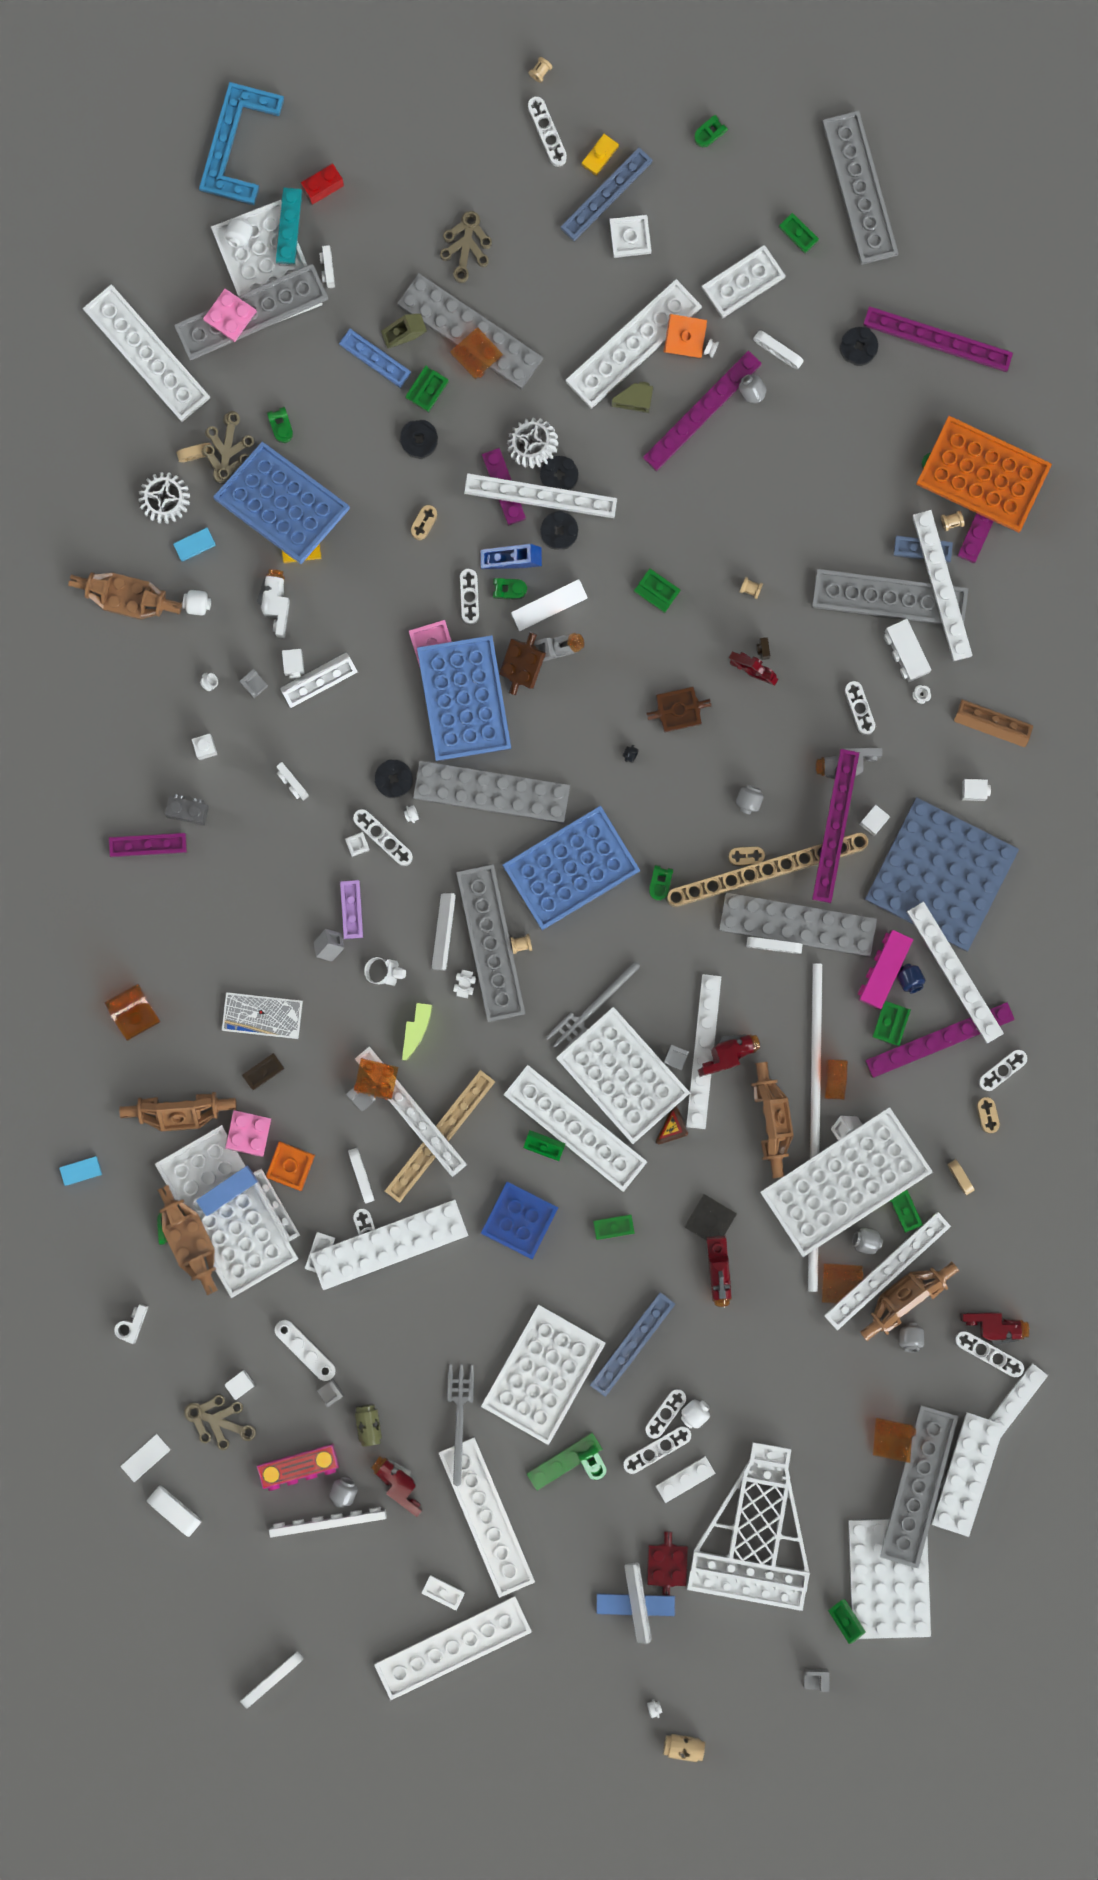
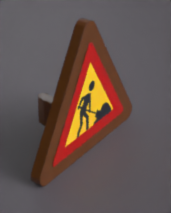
[656,1106,688,1145]

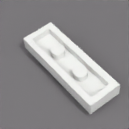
[656,1456,716,1503]

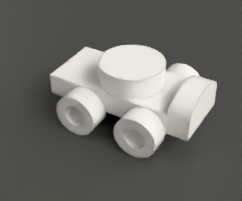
[453,970,476,998]

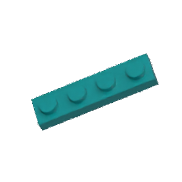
[276,187,303,265]

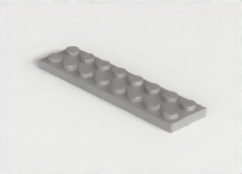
[822,111,898,265]
[174,264,329,361]
[397,273,543,390]
[812,569,968,624]
[413,761,570,823]
[456,864,526,1022]
[719,893,877,957]
[880,1406,958,1568]

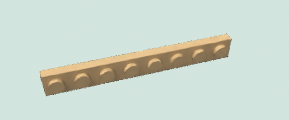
[385,1070,495,1203]

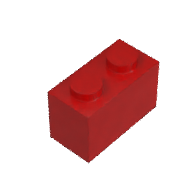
[301,163,344,205]

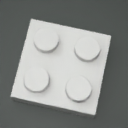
[610,215,651,258]
[276,762,309,801]

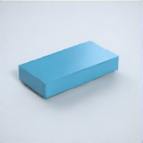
[173,528,216,562]
[59,1156,102,1186]

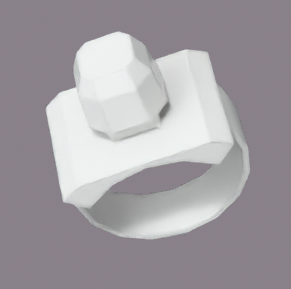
[364,957,406,986]

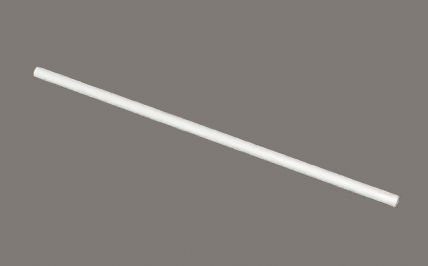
[808,964,822,1292]

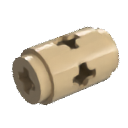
[663,1734,705,1762]

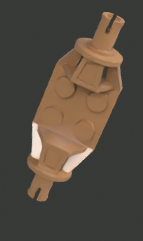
[68,572,182,620]
[751,1062,794,1178]
[119,1092,236,1131]
[157,1185,218,1295]
[860,1261,959,1341]

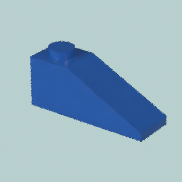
[481,544,542,569]

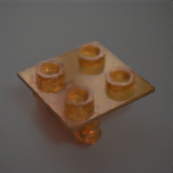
[450,327,503,379]
[353,1058,398,1101]
[822,1264,863,1303]
[873,1418,916,1463]

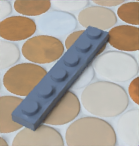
[561,147,653,241]
[590,1292,675,1397]

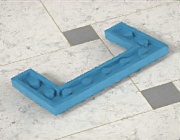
[199,82,284,205]

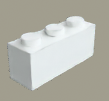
[884,619,931,682]

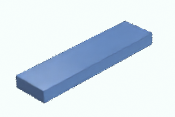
[339,329,411,388]
[597,1593,675,1616]

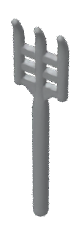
[546,962,640,1053]
[447,1364,474,1486]

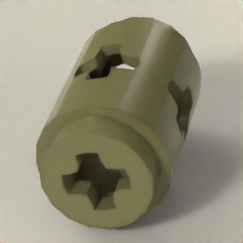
[355,1404,382,1446]

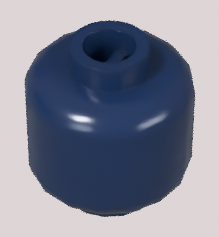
[897,964,926,994]

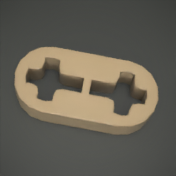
[176,443,211,462]
[411,505,437,540]
[728,847,765,866]
[977,1097,1000,1133]
[947,1159,975,1196]

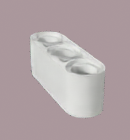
[147,1485,202,1537]

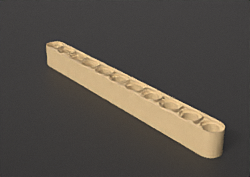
[667,833,868,907]

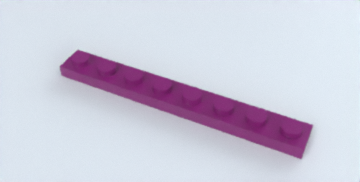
[863,306,1013,372]
[643,350,762,472]
[812,749,860,903]
[865,1002,1015,1078]

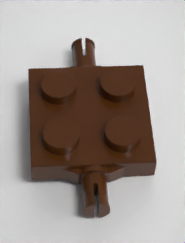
[499,632,546,695]
[646,687,711,733]

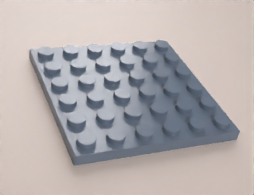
[864,797,1019,952]

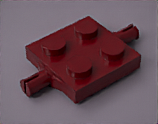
[729,651,779,686]
[647,1531,688,1595]

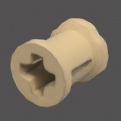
[528,57,553,83]
[941,511,964,532]
[740,577,763,599]
[510,934,532,954]

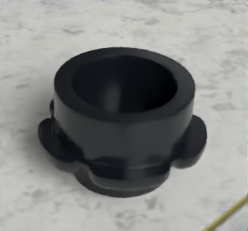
[623,745,639,763]

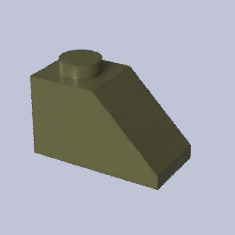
[381,314,427,348]
[612,382,653,413]

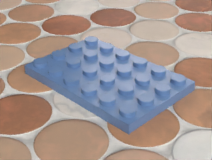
[213,442,350,564]
[417,635,511,761]
[503,806,640,931]

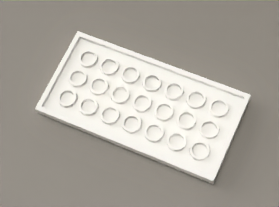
[760,1107,933,1257]
[155,1125,299,1298]

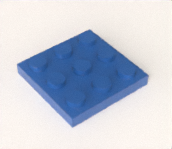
[481,1182,558,1259]

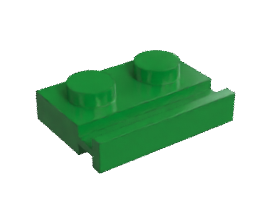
[405,366,449,413]
[634,568,681,613]
[872,1001,911,1046]

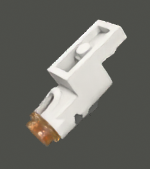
[257,569,290,638]

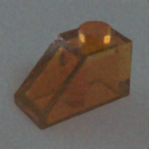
[825,1060,848,1100]

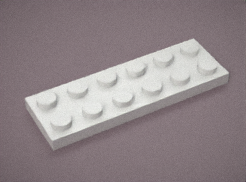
[931,1412,1004,1537]

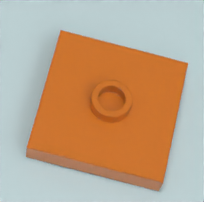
[664,314,707,358]
[266,1141,315,1191]

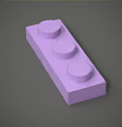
[340,880,363,939]

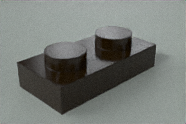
[242,1053,285,1091]

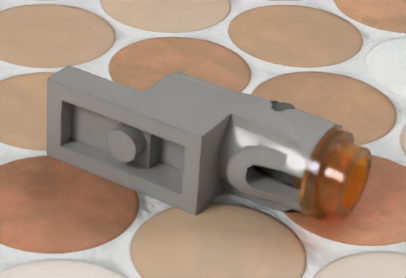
[533,633,584,662]
[816,748,882,779]

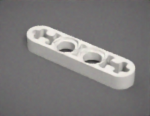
[528,97,567,167]
[353,809,413,866]
[955,1331,1024,1377]
[623,1426,691,1474]
[240,1651,304,1709]

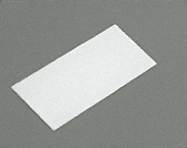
[120,1434,170,1482]

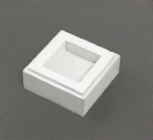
[345,832,370,857]

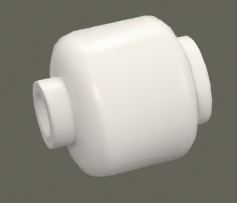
[224,218,252,248]
[183,590,211,616]
[681,1399,710,1429]

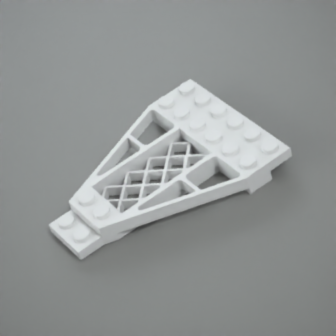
[687,1442,810,1611]

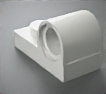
[114,1304,149,1344]

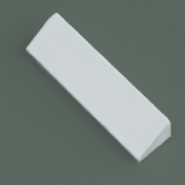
[511,579,587,632]
[280,653,357,708]
[432,893,456,971]
[253,1168,300,1243]
[624,1562,652,1644]

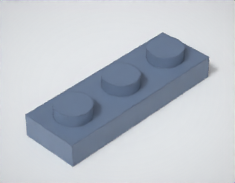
[893,536,953,562]

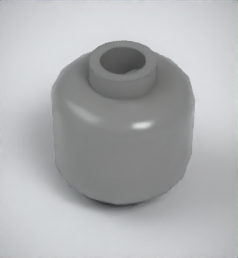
[739,375,767,403]
[736,785,764,814]
[852,1228,883,1255]
[899,1323,924,1352]
[330,1477,357,1508]

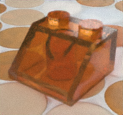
[105,984,161,1041]

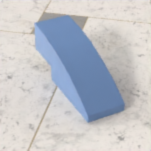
[196,1165,258,1217]

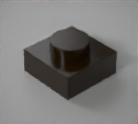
[756,637,771,660]

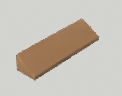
[954,700,1033,747]

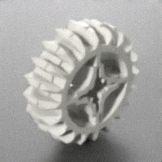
[507,418,558,469]
[138,472,190,524]

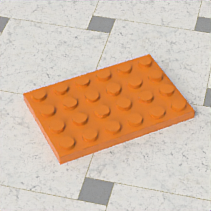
[916,416,1052,533]

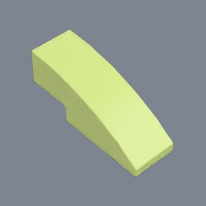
[402,1003,432,1061]

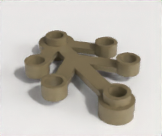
[440,211,492,283]
[202,411,254,484]
[184,1395,256,1450]

